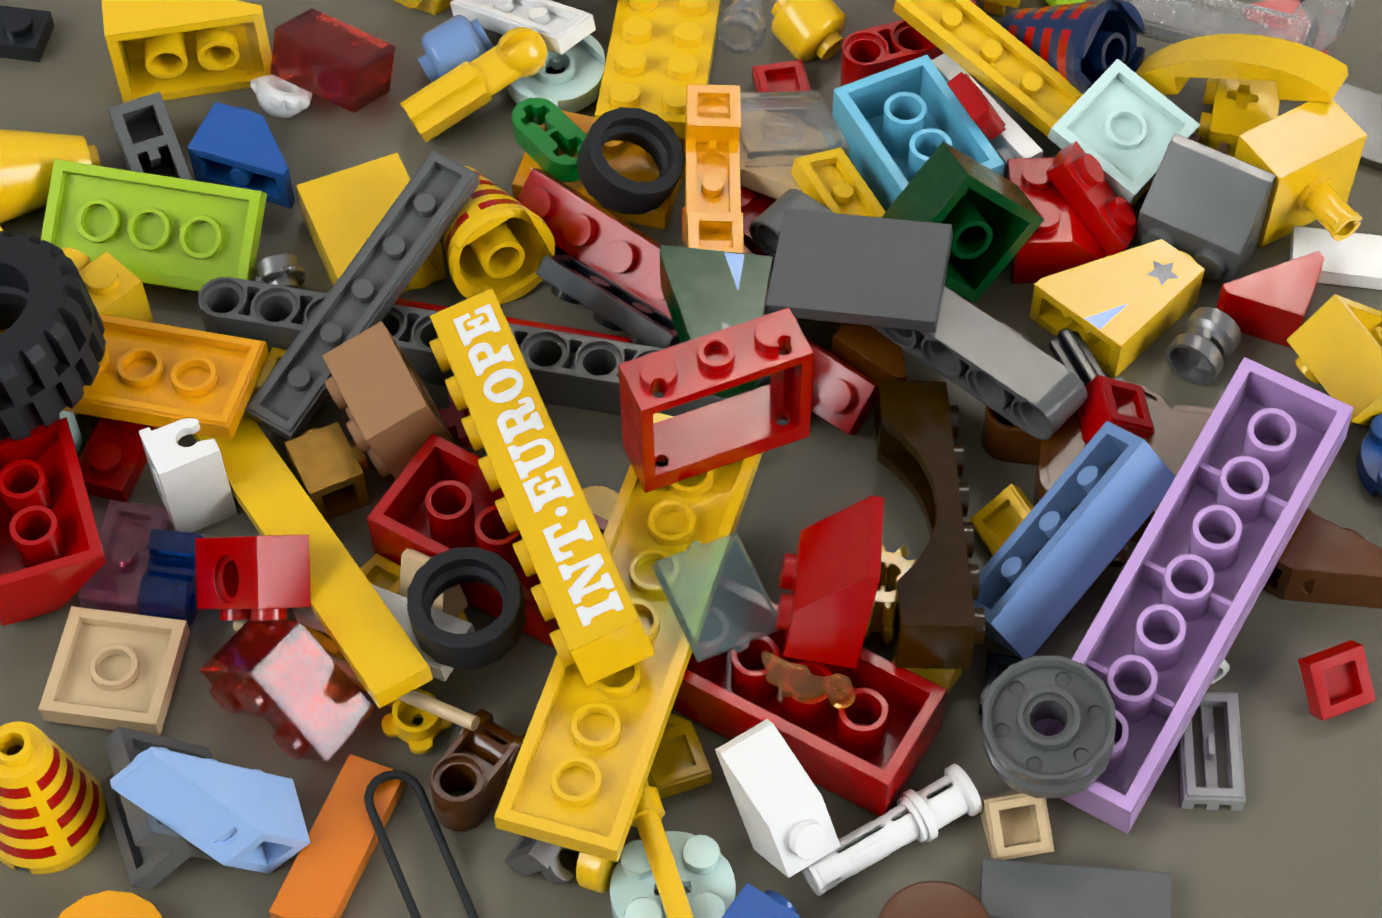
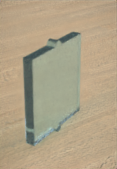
[652,533,779,662]

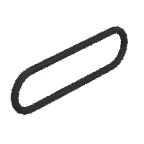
[364,770,479,918]

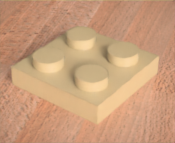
[38,606,190,736]

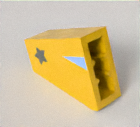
[1029,239,1205,378]

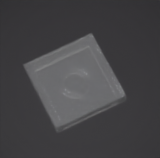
[739,90,850,168]

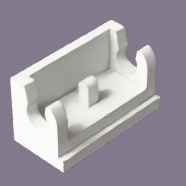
[138,418,238,538]

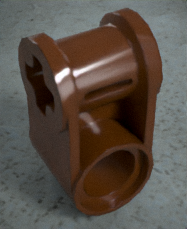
[430,709,526,831]

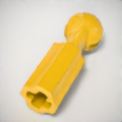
[400,27,547,143]

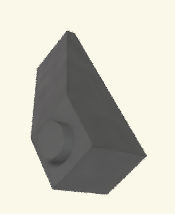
[108,92,192,180]

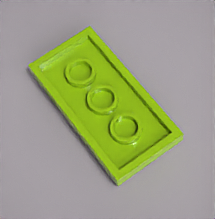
[41,159,267,292]

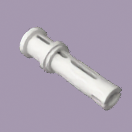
[801,763,983,896]

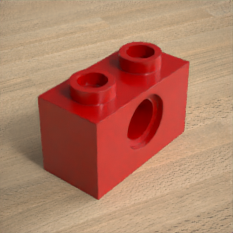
[195,534,311,621]

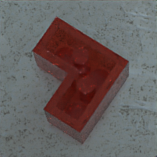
[200,620,376,761]

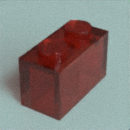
[270,8,396,113]

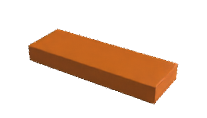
[269,754,407,918]

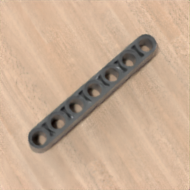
[749,189,1087,440]

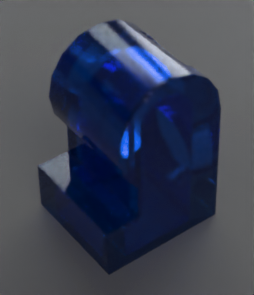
[138,528,204,626]

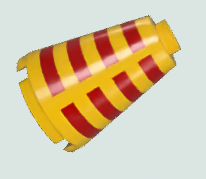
[442,166,555,304]
[0,721,108,874]

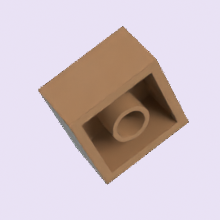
[322,321,458,479]

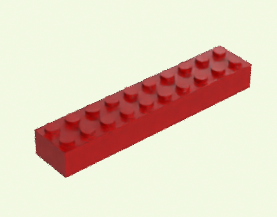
[367,433,947,817]

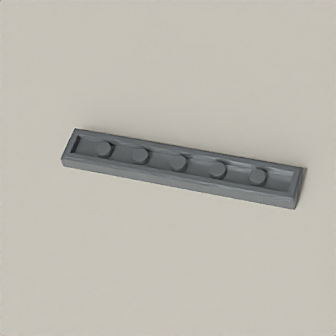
[245,149,480,441]

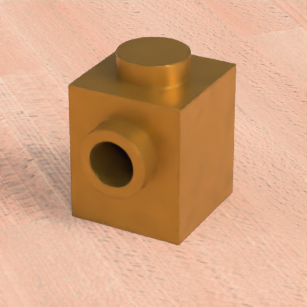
[285,422,370,521]

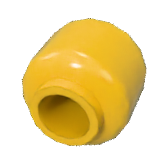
[771,0,847,62]

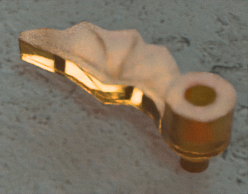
[761,651,855,709]

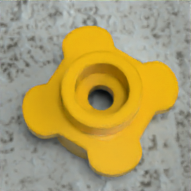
[381,688,453,754]

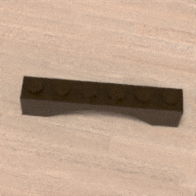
[874,380,985,669]

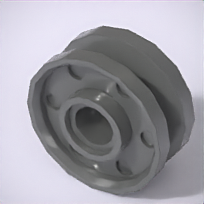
[982,656,1116,798]

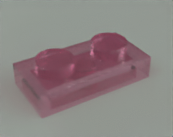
[79,500,170,615]

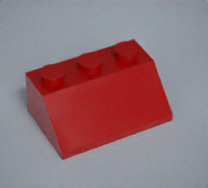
[0,417,106,626]

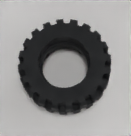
[0,231,106,441]

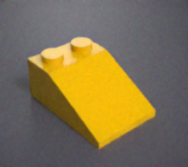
[101,0,276,103]

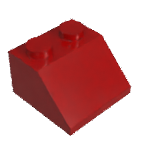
[1005,157,1107,284]
[775,495,884,669]

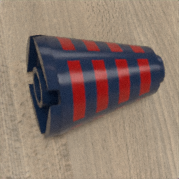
[1000,0,1145,94]

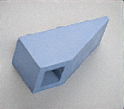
[110,746,311,874]

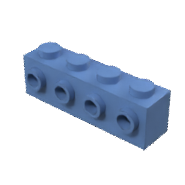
[973,421,1175,660]

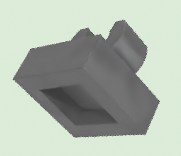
[505,836,580,885]

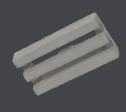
[1177,692,1246,811]

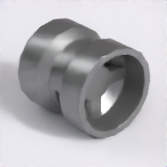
[1166,307,1242,385]

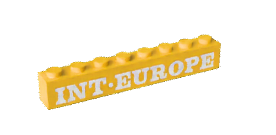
[429,288,655,685]

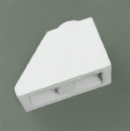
[715,719,841,878]

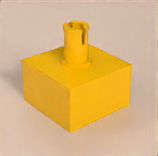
[1234,99,1367,248]

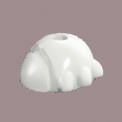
[250,75,314,118]

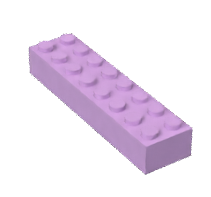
[1033,357,1354,834]

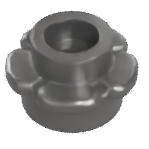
[254,253,306,289]

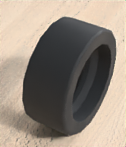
[576,107,685,215]
[407,547,526,669]

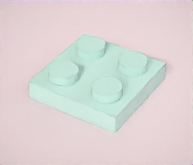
[1047,59,1200,204]

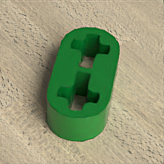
[512,97,586,182]

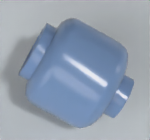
[417,15,493,83]

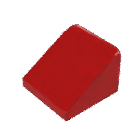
[1076,375,1155,443]

